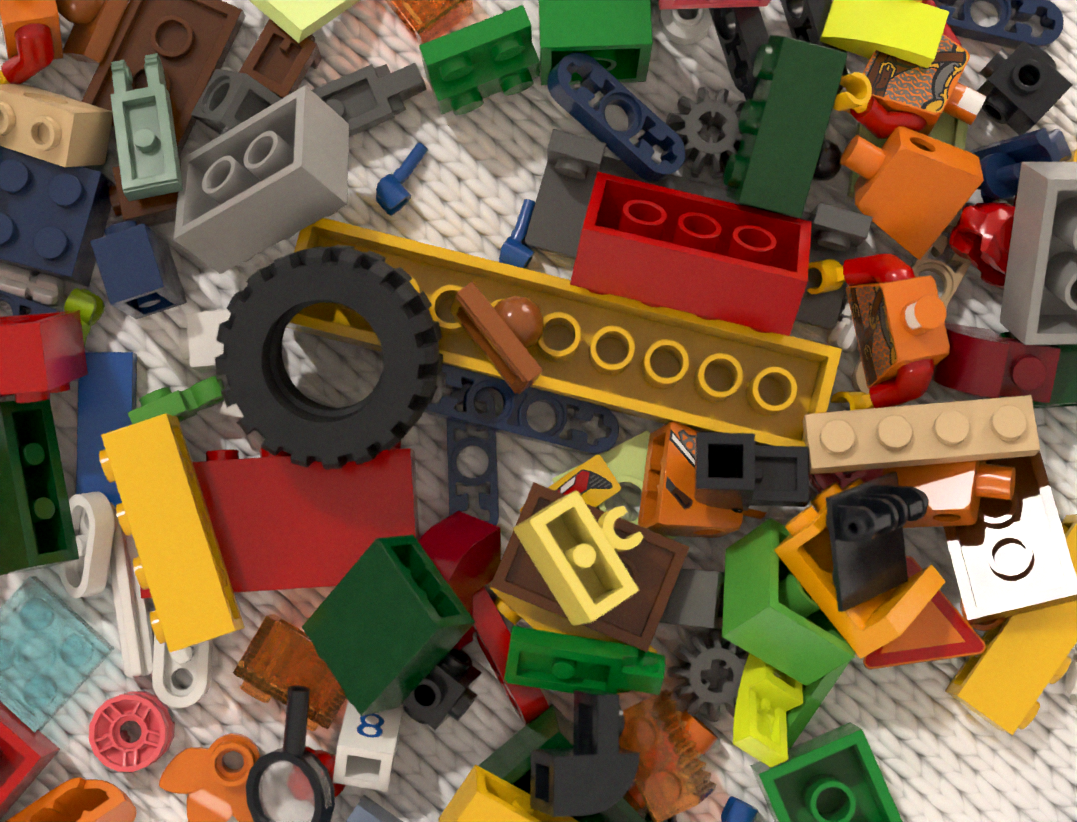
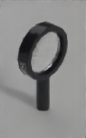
[246,685,335,822]

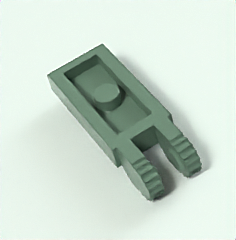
[110,53,183,201]

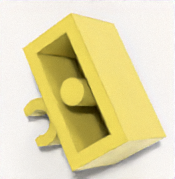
[512,490,643,626]

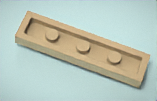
[803,395,1040,475]

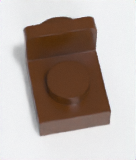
[239,19,322,98]

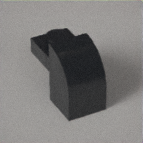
[694,432,809,510]
[530,689,640,817]

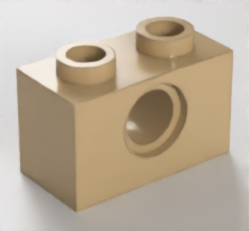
[0,84,113,167]

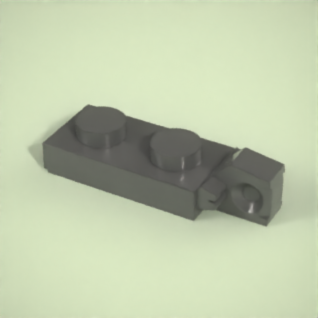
[312,63,427,137]

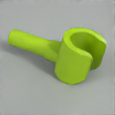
[64,288,105,348]

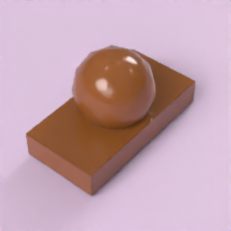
[55,0,129,63]
[450,281,544,395]

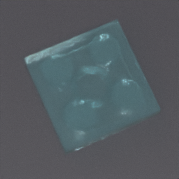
[0,576,115,732]

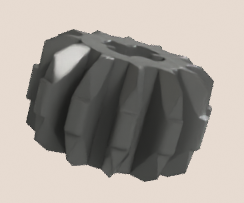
[665,86,745,180]
[667,628,749,722]

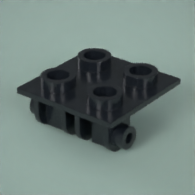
[826,472,929,612]

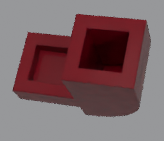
[932,322,1061,403]
[418,511,501,650]

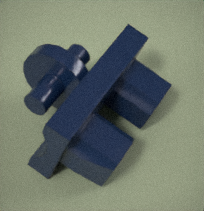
[970,128,1072,202]

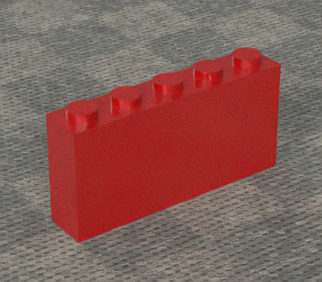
[140,441,420,599]

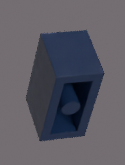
[90,221,187,319]

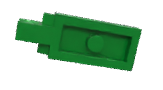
[504,626,665,695]

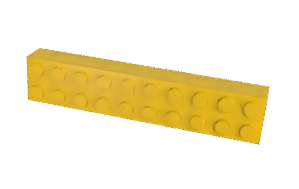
[286,218,842,447]

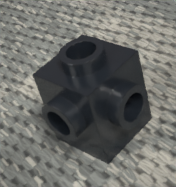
[977,41,1073,135]
[402,648,482,730]

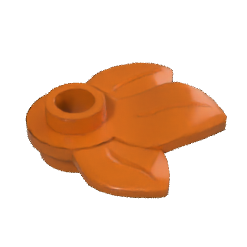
[159,733,269,822]

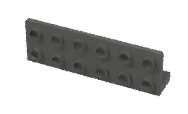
[525,129,873,330]

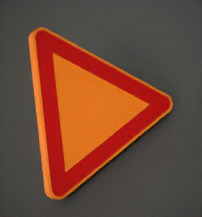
[863,556,986,670]

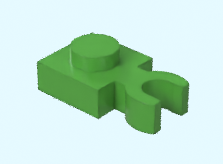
[128,375,226,424]

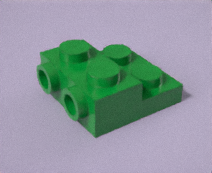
[419,5,540,115]

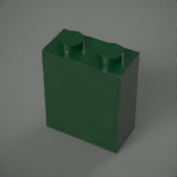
[302,535,475,716]

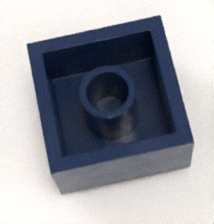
[0,146,115,287]

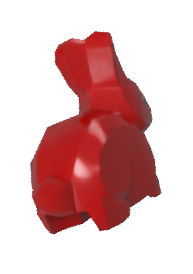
[949,195,1017,289]

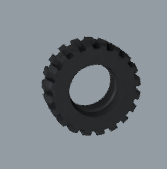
[215,245,443,469]

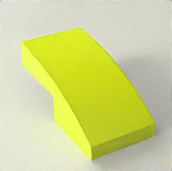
[819,0,949,69]
[733,653,803,768]

